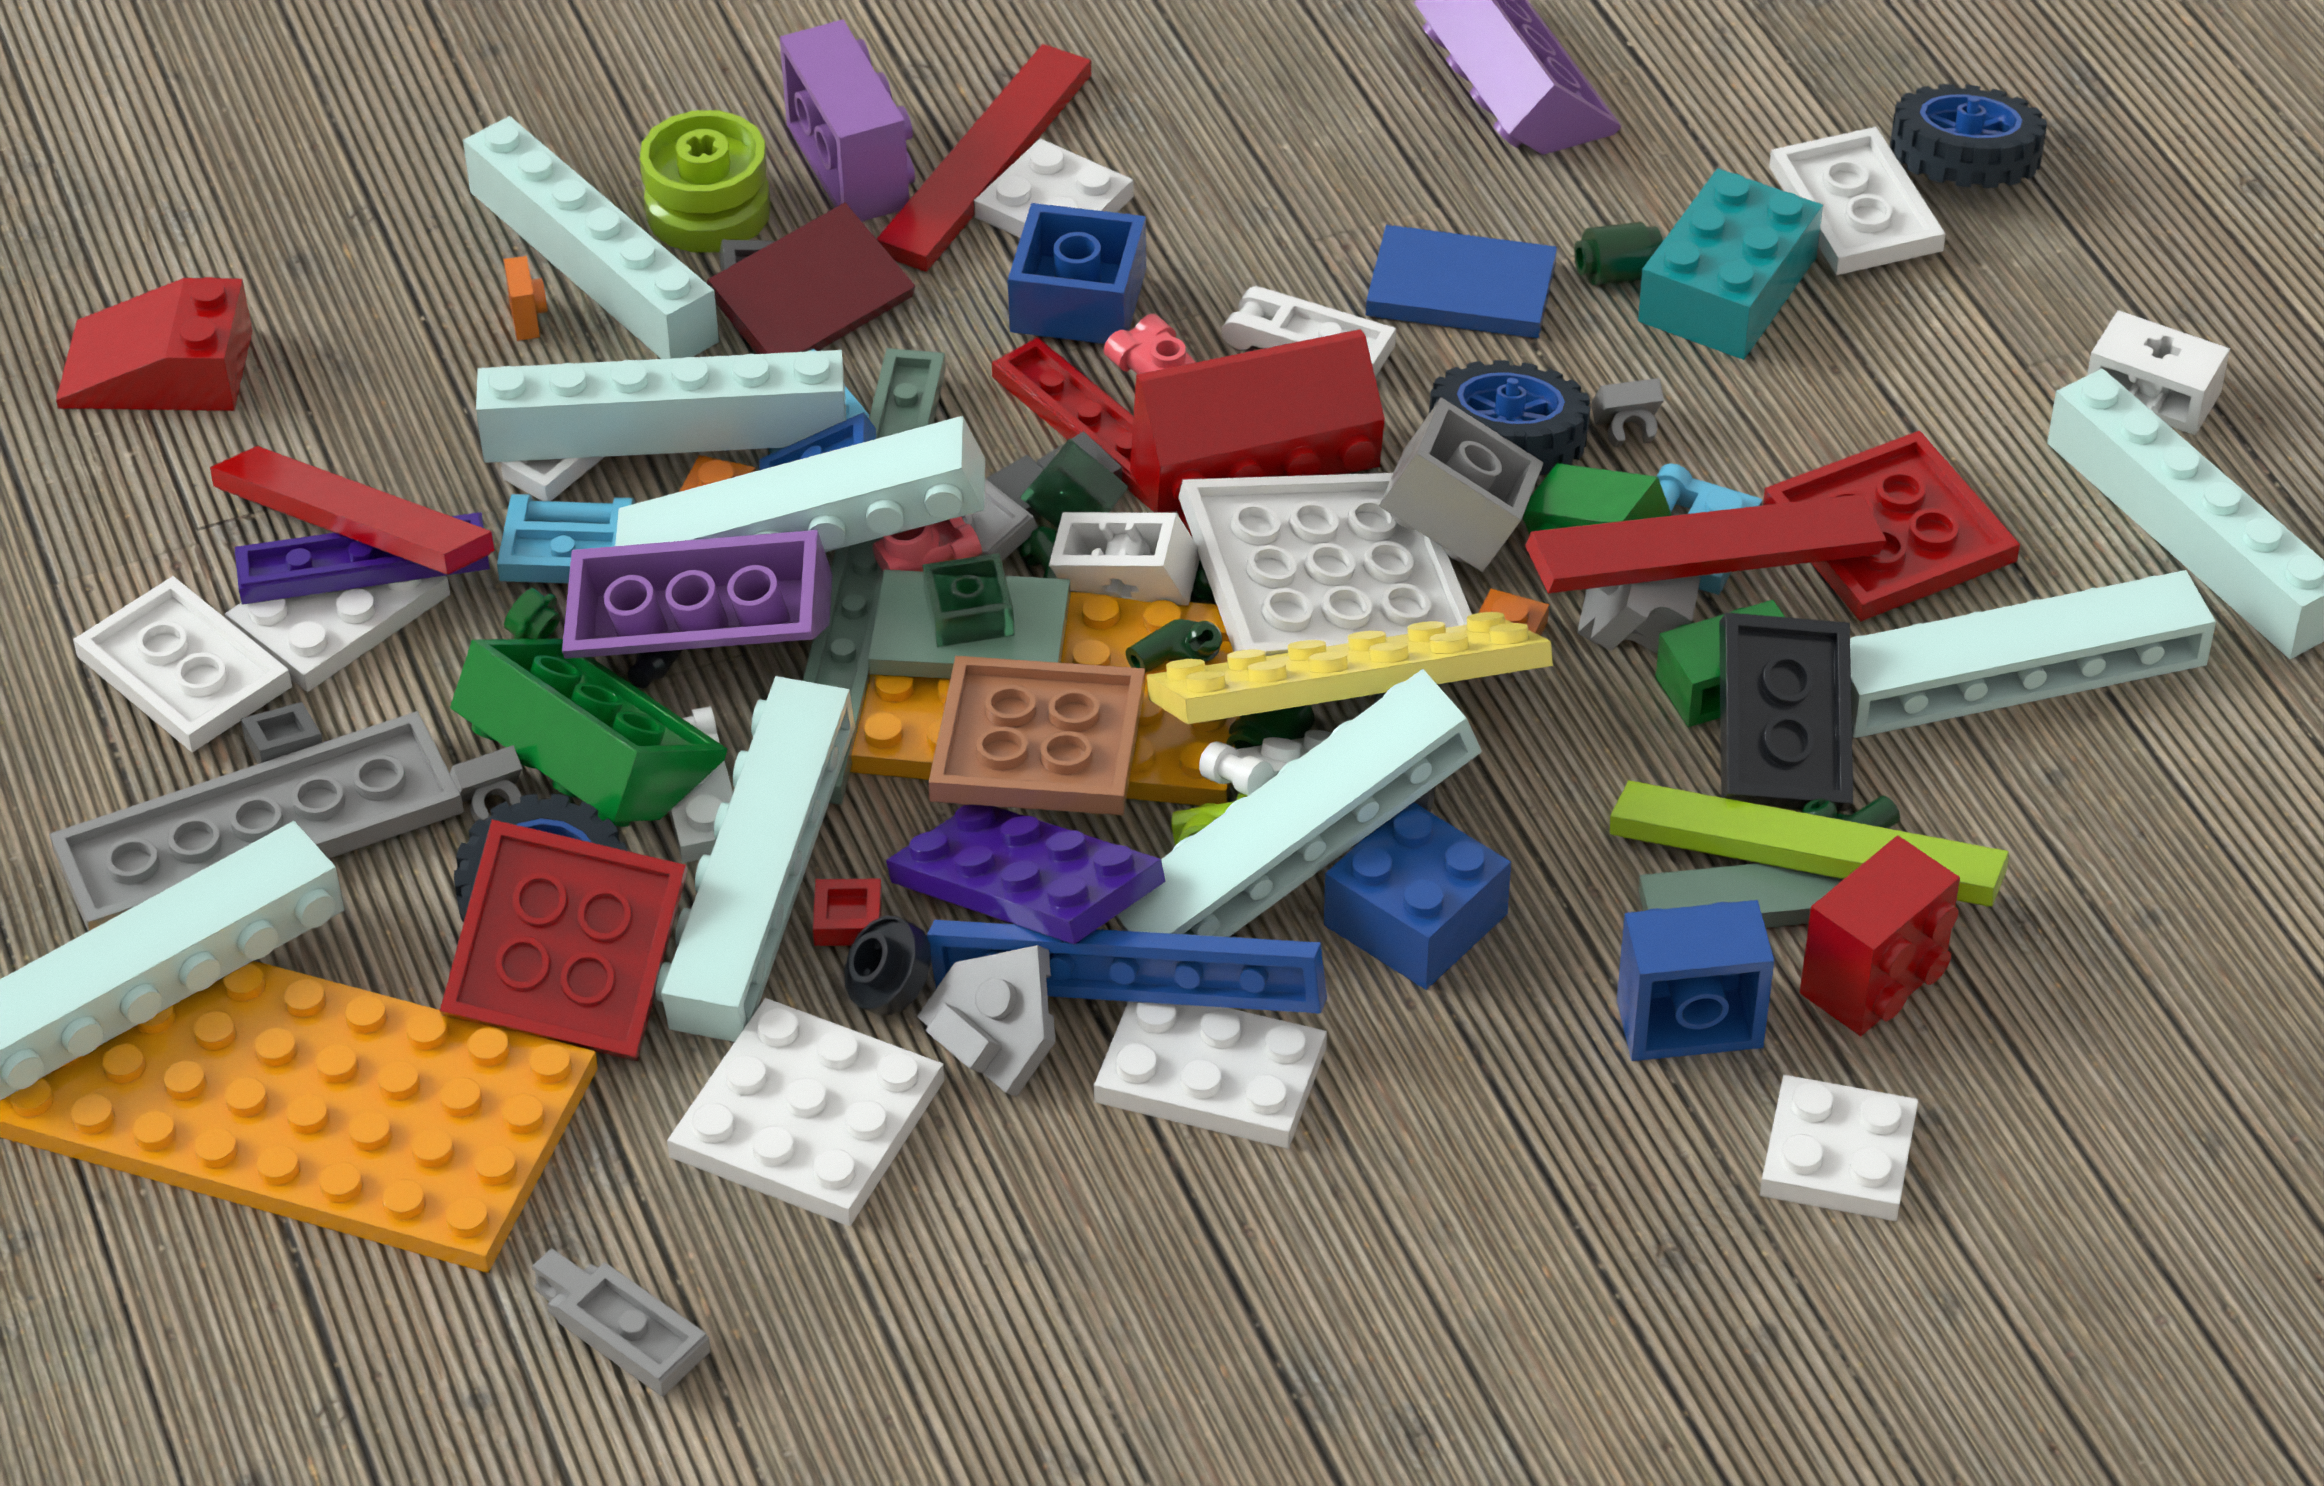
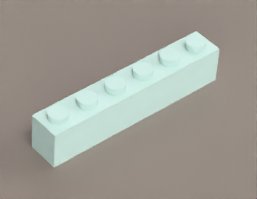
[463,116,719,359]
[476,350,846,463]
[2047,368,2324,659]
[615,416,985,552]
[1850,570,2216,738]
[1114,669,1482,937]
[656,676,855,1042]
[0,821,344,1100]

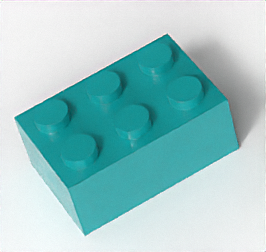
[1638,168,1823,360]

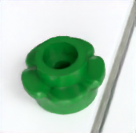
[504,588,561,639]

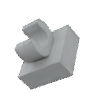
[1591,378,1664,447]
[450,745,522,822]

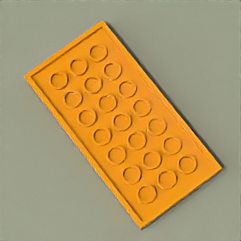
[0,961,598,1273]

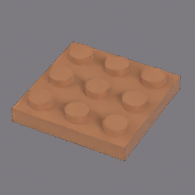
[929,656,1145,815]

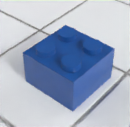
[1008,203,1146,344]
[1324,802,1511,990]
[1617,900,1775,1061]

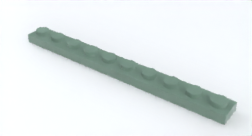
[803,348,946,804]

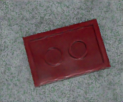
[707,202,916,354]

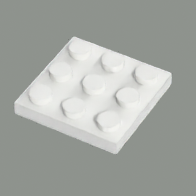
[667,998,945,1226]

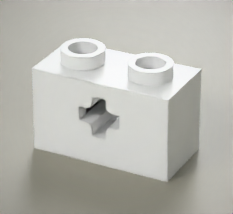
[2087,310,2230,435]
[1049,512,1200,605]

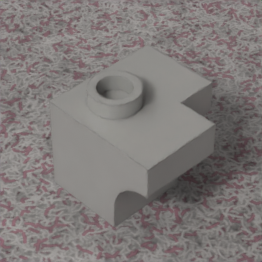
[1577,576,1701,653]

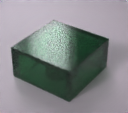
[1019,438,1129,529]
[922,553,1015,647]

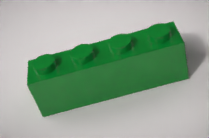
[450,639,728,827]

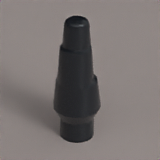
[627,650,683,689]

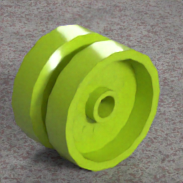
[639,110,771,252]

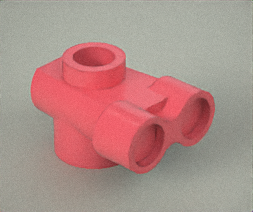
[1104,314,1196,374]
[872,517,982,572]

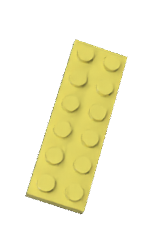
[1147,612,1553,724]

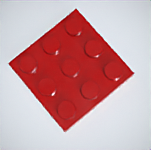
[1763,430,2020,622]
[440,819,688,1062]

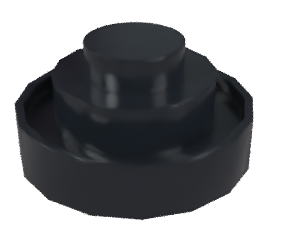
[844,916,931,1015]

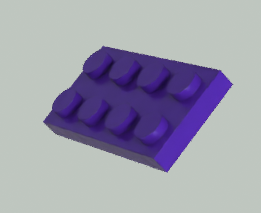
[886,805,1166,944]

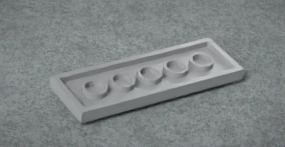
[49,711,464,932]

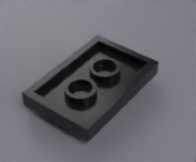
[1719,612,1853,811]

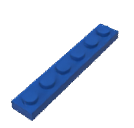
[927,920,1327,1014]

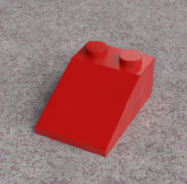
[56,277,253,411]

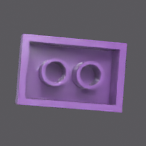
[779,19,915,221]

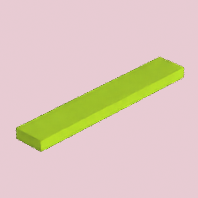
[1610,780,2009,907]

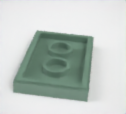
[868,570,1071,679]

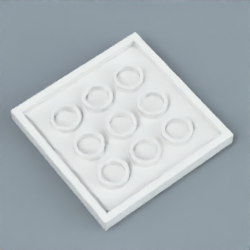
[1178,473,1472,656]

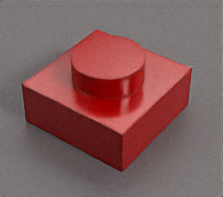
[813,878,882,946]

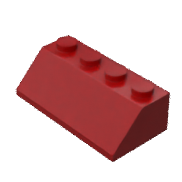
[1130,329,1385,513]

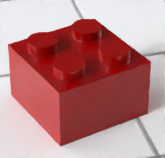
[1799,835,1960,1037]

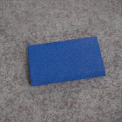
[1366,225,1557,338]

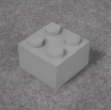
[1379,397,1543,572]

